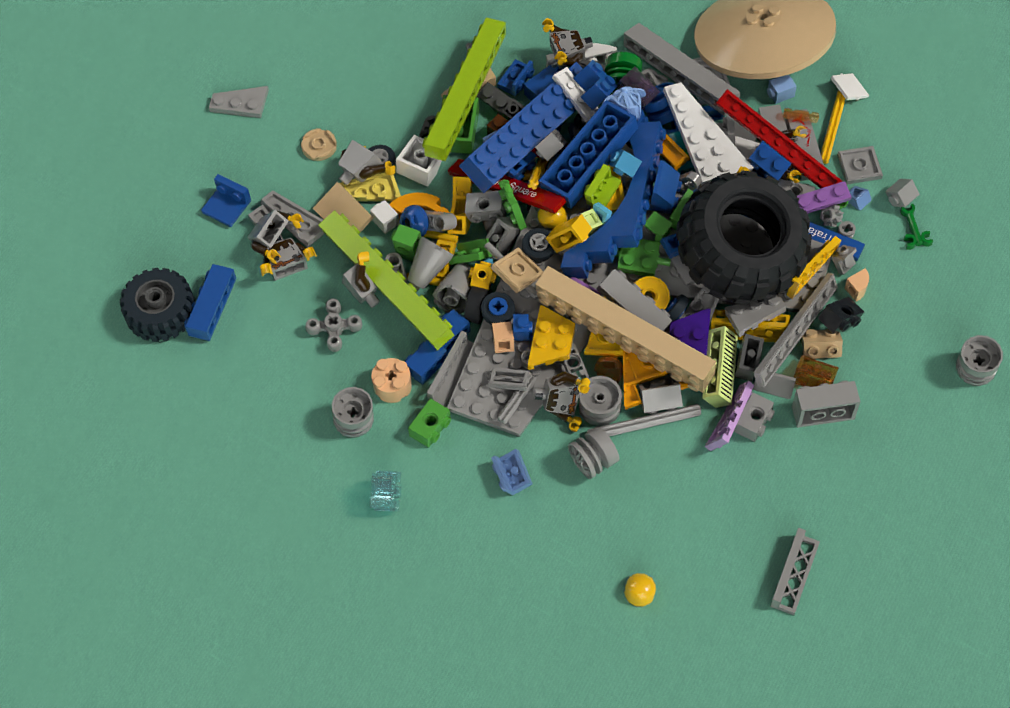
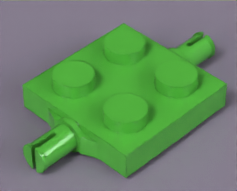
[498,179,527,231]
[614,239,671,276]

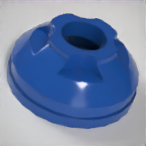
[399,205,429,237]

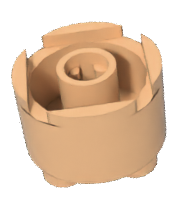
[371,358,412,403]

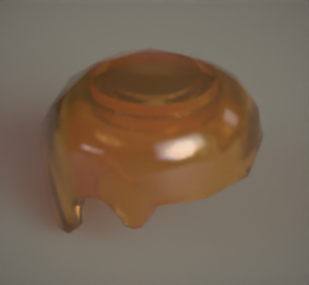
[594,356,623,384]

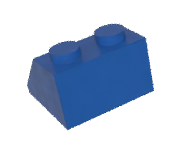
[649,160,682,215]

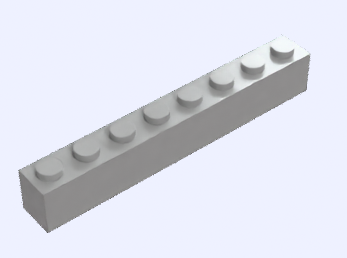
[624,23,740,116]

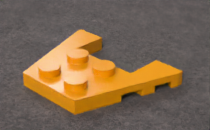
[623,350,689,410]

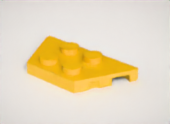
[528,305,576,370]

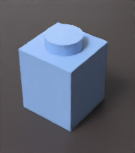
[767,75,797,104]

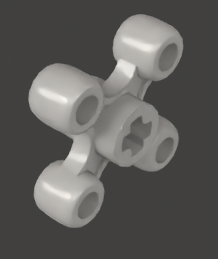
[305,299,363,352]

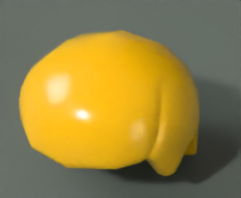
[537,206,567,229]
[624,573,656,607]

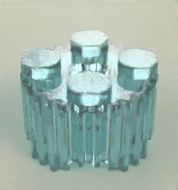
[370,471,401,512]

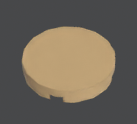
[301,128,337,161]

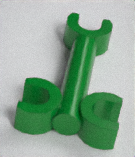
[900,204,933,250]

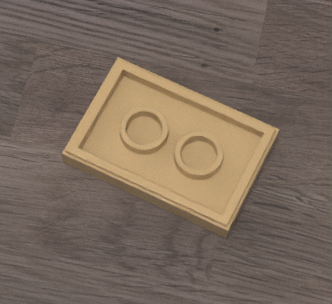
[313,182,374,232]

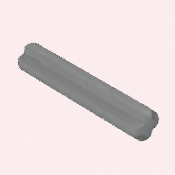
[498,375,536,424]

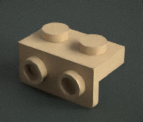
[801,329,843,359]

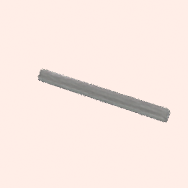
[587,404,701,436]

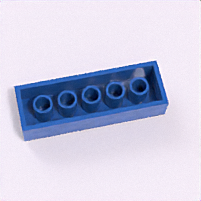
[539,100,638,209]

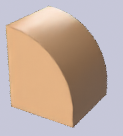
[845,268,869,302]
[492,321,514,353]

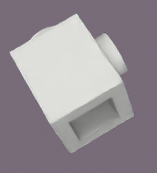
[370,200,400,234]

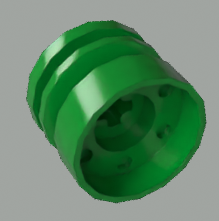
[605,52,642,95]

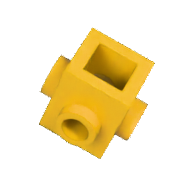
[469,261,497,291]

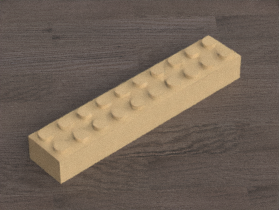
[535,266,716,393]

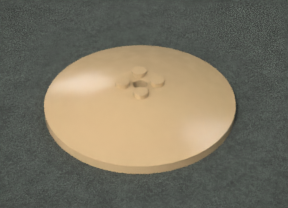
[694,0,836,79]

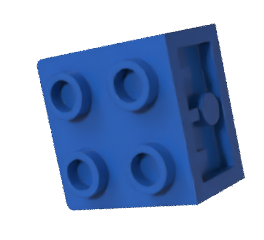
[201,174,251,227]

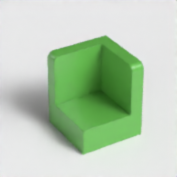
[644,211,673,245]

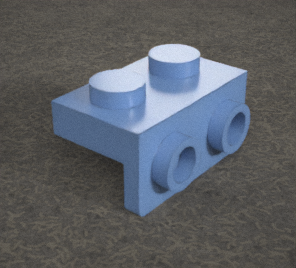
[491,449,533,495]

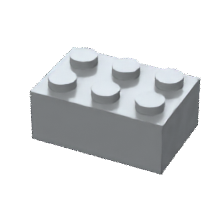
[792,381,860,428]

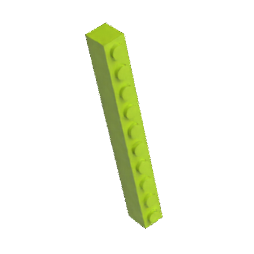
[422,17,506,161]
[318,210,454,351]

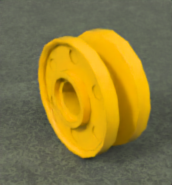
[634,276,670,310]

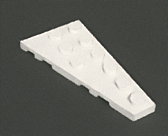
[663,82,754,185]

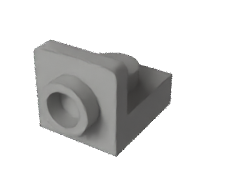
[831,245,857,275]

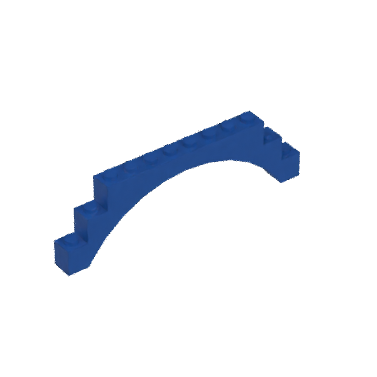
[561,109,666,279]

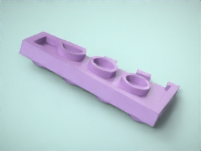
[705,381,754,451]

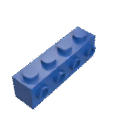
[184,264,237,341]

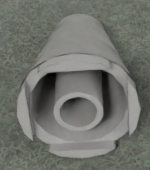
[407,237,454,290]
[433,263,472,314]

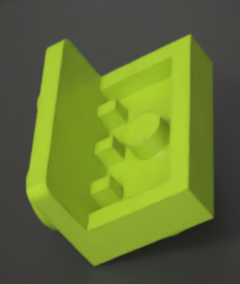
[584,164,621,207]

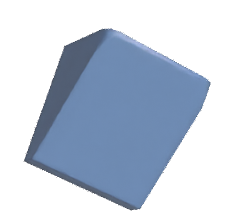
[848,186,871,210]

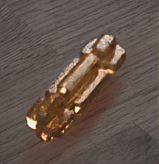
[783,108,819,123]

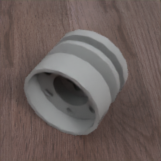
[956,335,1003,386]
[332,387,374,438]
[568,426,619,480]

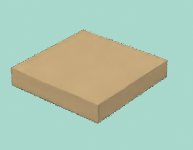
[491,247,543,293]

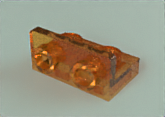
[793,355,839,387]

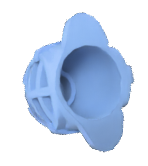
[602,86,646,121]

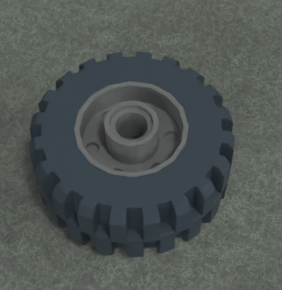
[120,268,195,342]

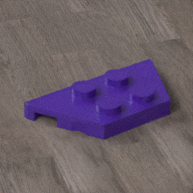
[669,308,711,356]

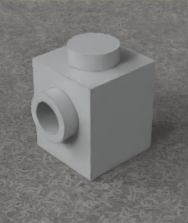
[885,179,920,207]

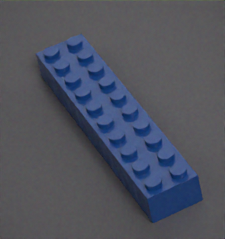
[459,62,583,193]

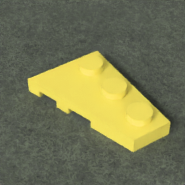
[340,173,401,201]

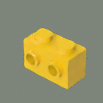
[545,214,592,253]

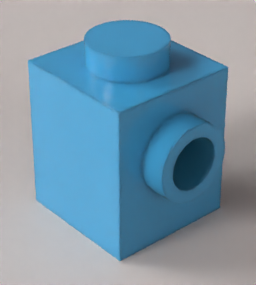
[609,149,642,178]

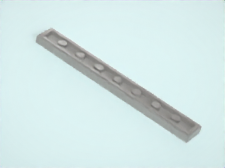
[753,273,838,388]

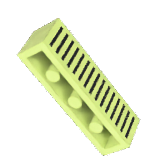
[702,326,738,408]

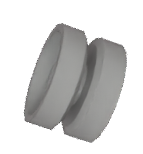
[578,376,622,426]

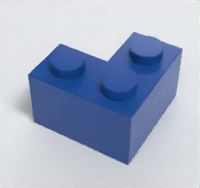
[573,60,617,110]

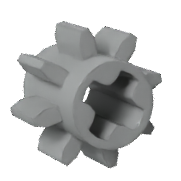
[820,205,844,227]

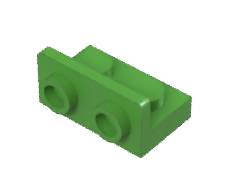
[449,238,492,265]

